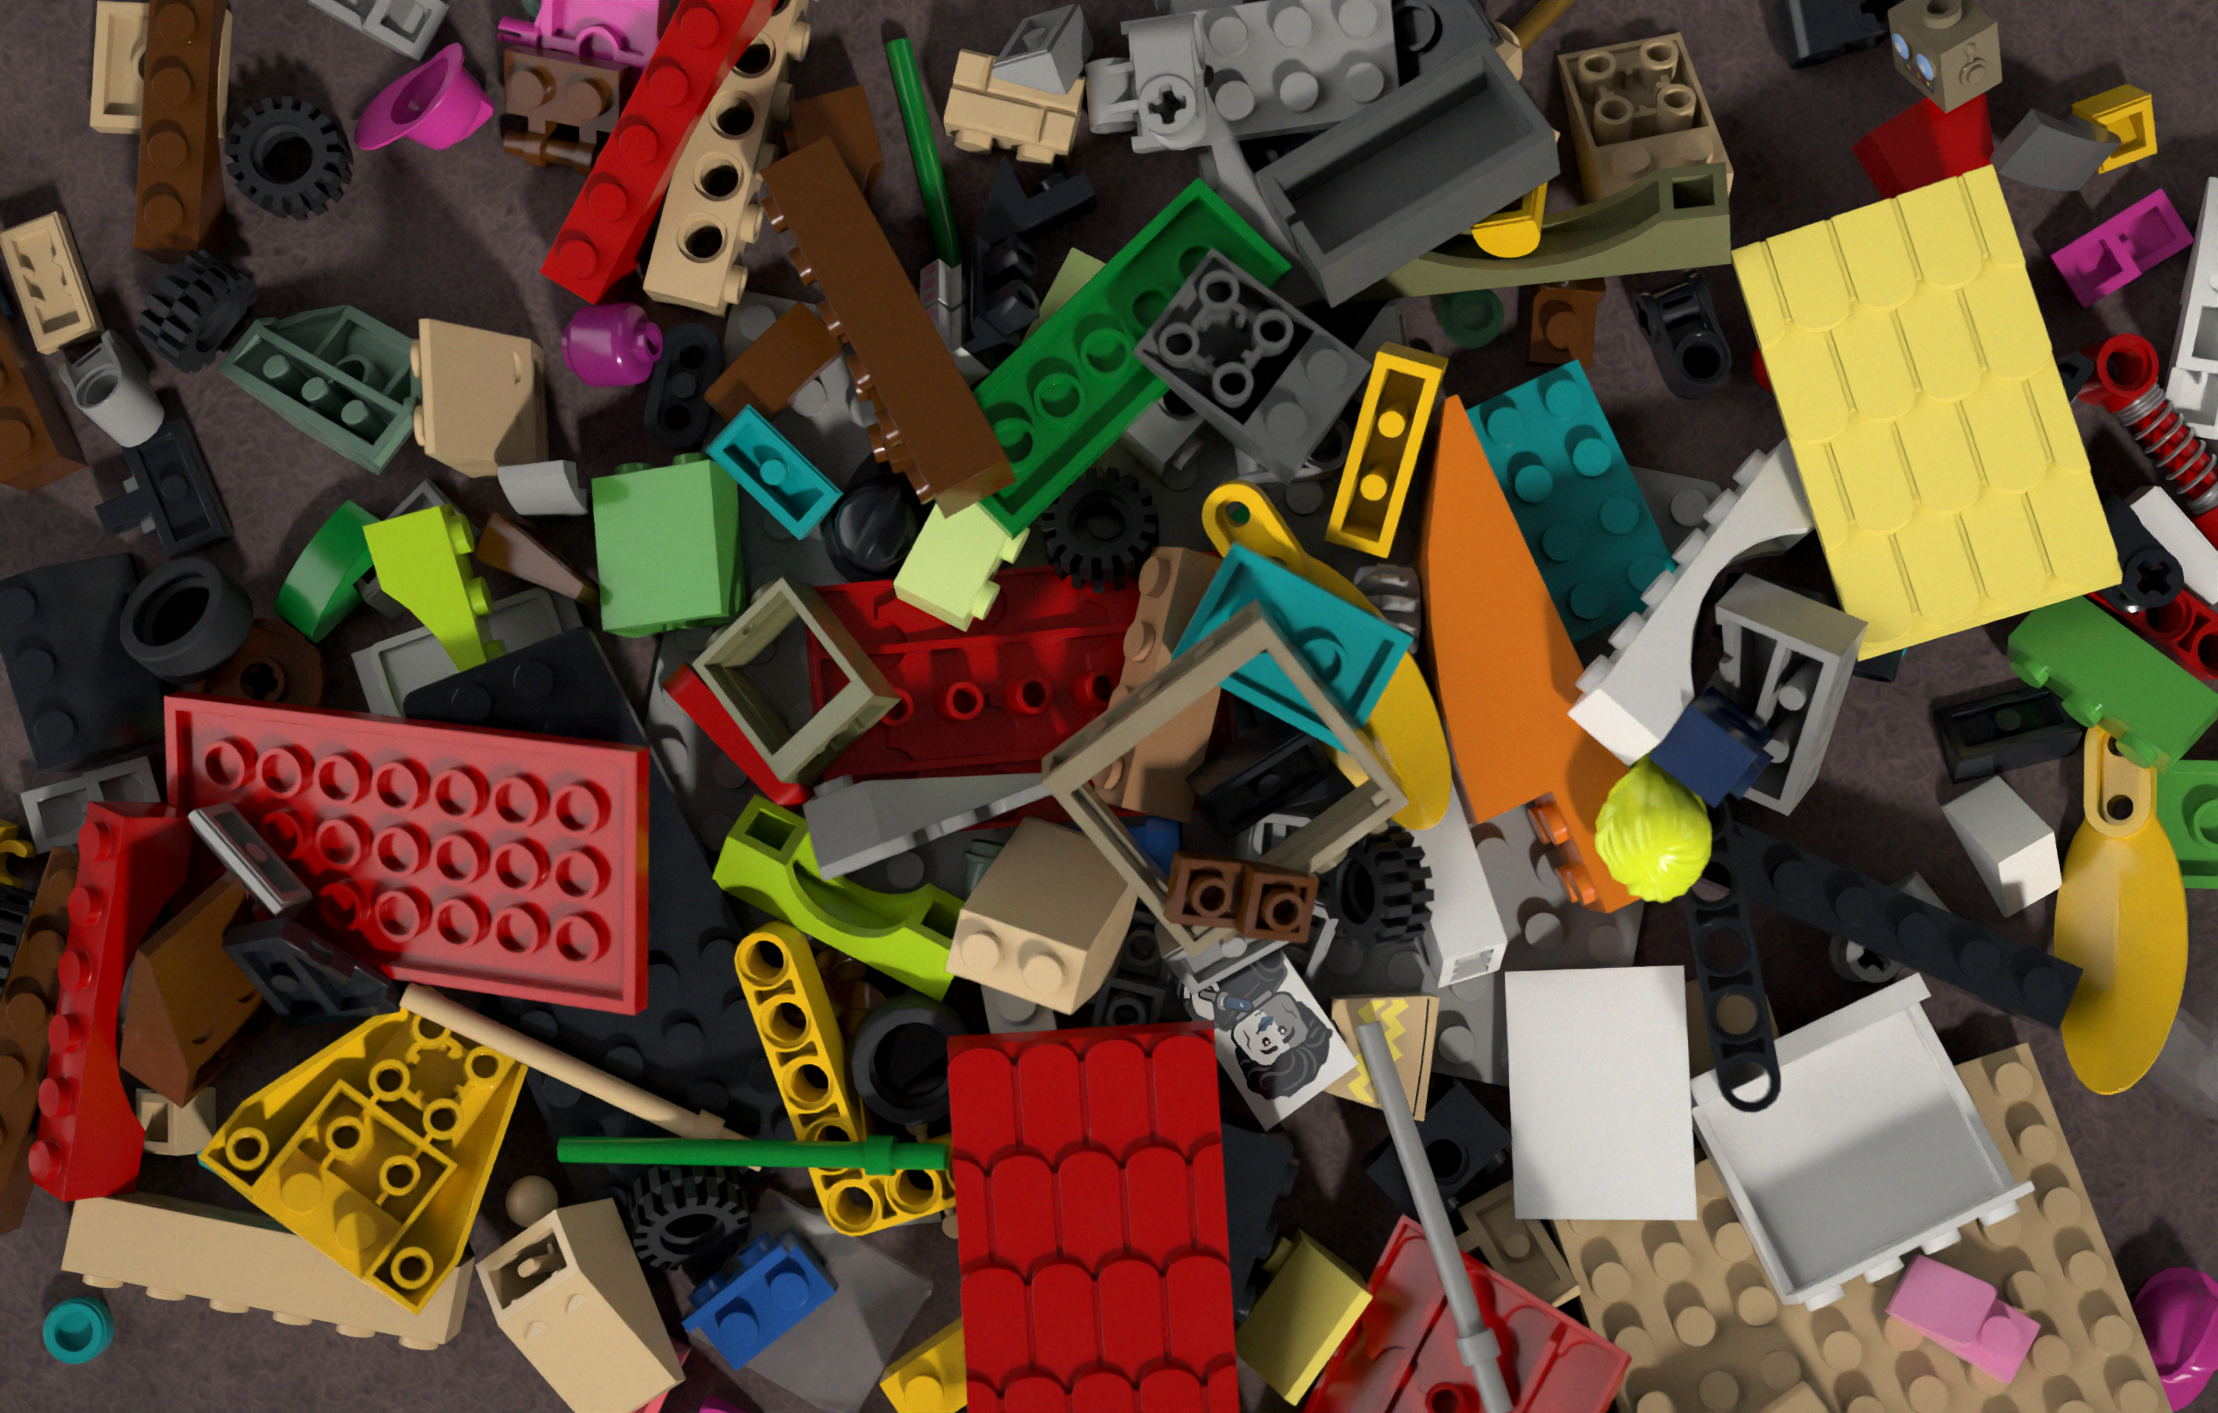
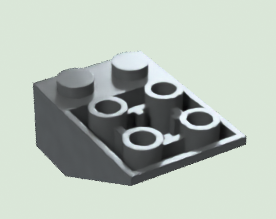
[1132,248,1373,485]

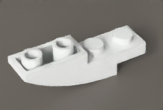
[2163,177,2218,440]

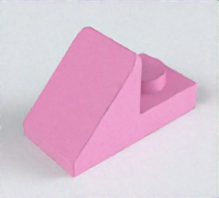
[1885,1254,2041,1383]

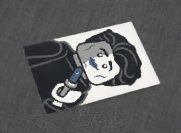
[1168,948,1359,1131]

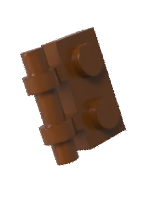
[503,44,631,177]

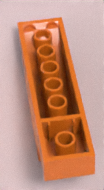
[1412,394,1641,914]

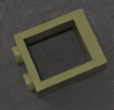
[692,577,901,785]

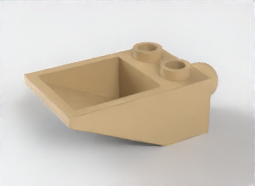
[475,1175,686,1413]

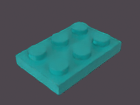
[1170,539,1413,754]

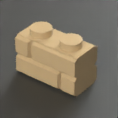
[944,48,1086,169]

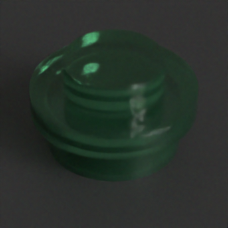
[1440,289,1504,348]

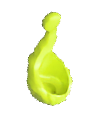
[1594,747,1712,903]

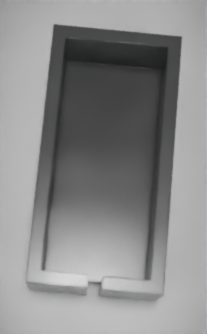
[1255,37,1560,308]

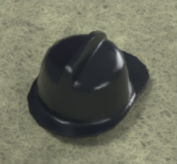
[825,452,936,583]

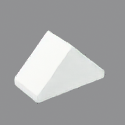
[1941,776,2062,917]

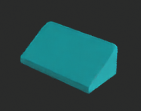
[705,403,844,540]

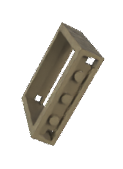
[1042,598,1410,959]

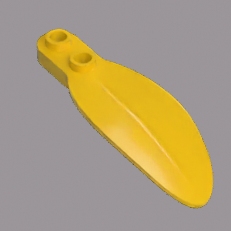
[1202,479,1452,830]
[2054,724,2188,1095]

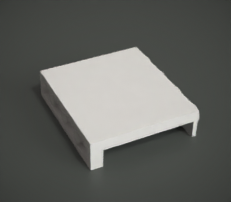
[1690,972,2036,1311]

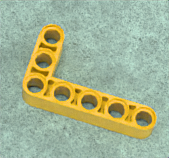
[734,919,956,1236]

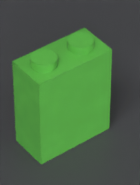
[591,453,747,638]

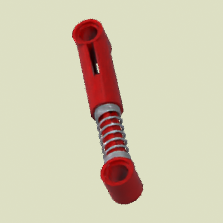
[2076,333,2218,551]

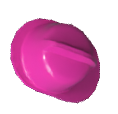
[354,43,494,150]
[2131,1267,2218,1412]

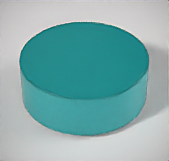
[43,1295,115,1364]

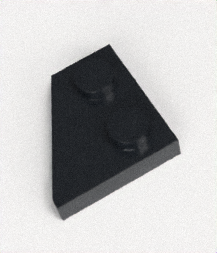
[221,917,406,1028]

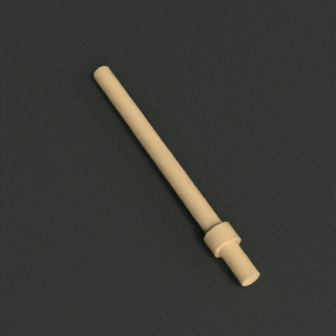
[399,982,761,1172]

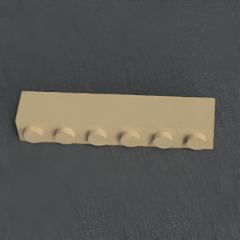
[61,1190,475,1350]

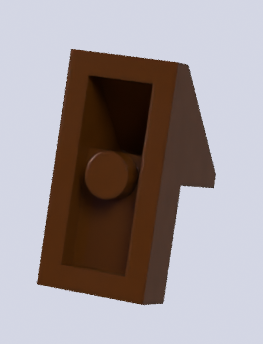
[1526,277,1606,370]

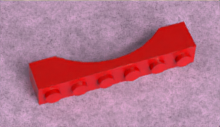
[539,0,779,305]
[28,801,194,1202]

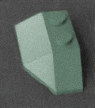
[217,304,423,476]

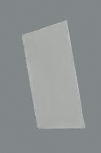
[1505,965,1697,1220]

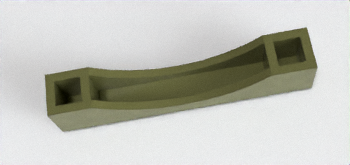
[1341,162,1731,304]

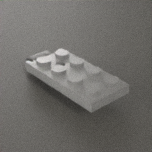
[1084,0,1400,154]

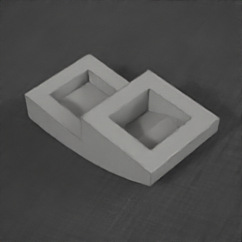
[307,0,451,63]
[497,460,593,521]
[20,756,162,856]

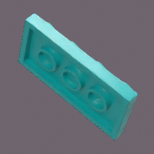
[1466,359,1677,643]

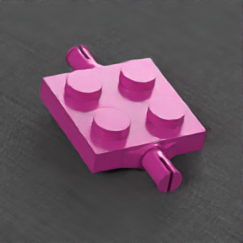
[498,0,671,95]

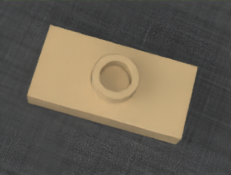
[0,211,105,355]

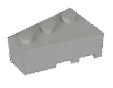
[1715,573,1868,816]

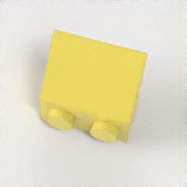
[1234,1229,1373,1406]

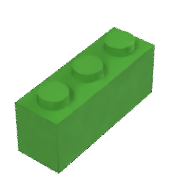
[2006,595,2218,775]

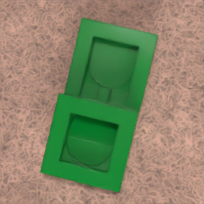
[273,499,381,644]

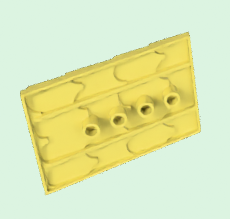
[1731,164,2123,662]

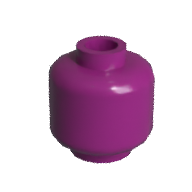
[561,302,663,388]

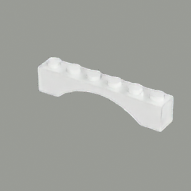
[1567,437,1816,767]

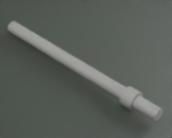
[1355,1020,1514,1413]

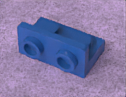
[681,1226,839,1371]

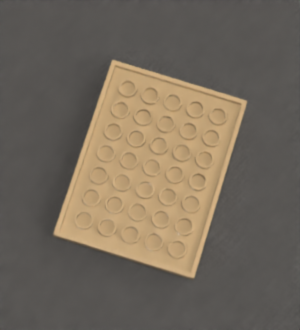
[1549,1042,2173,1413]

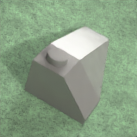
[803,773,1053,881]

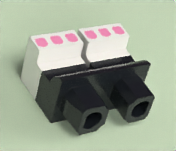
[920,235,1039,387]

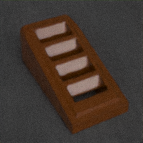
[474,512,601,611]

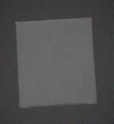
[684,1186,934,1413]

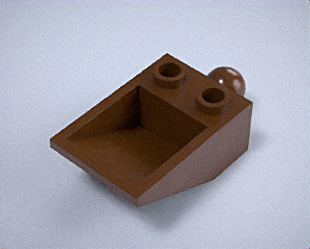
[119,869,273,1109]

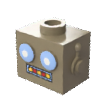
[1888,0,2003,113]

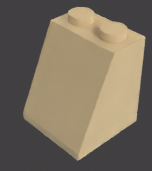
[945,815,1149,1015]

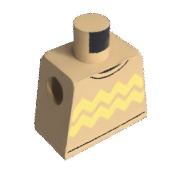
[1322,991,1440,1121]

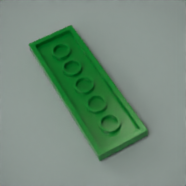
[971,177,1291,541]

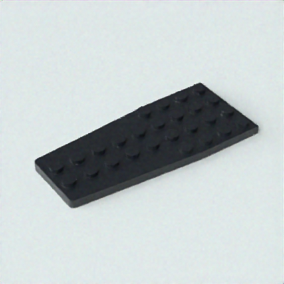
[403,626,836,1230]

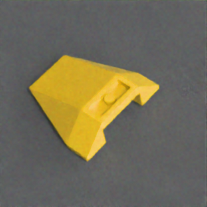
[197,984,528,1316]

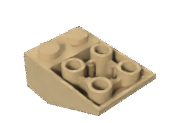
[1557,33,1734,204]
[411,319,549,479]

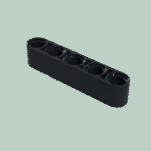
[1682,798,1781,1113]

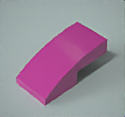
[2049,188,2195,310]

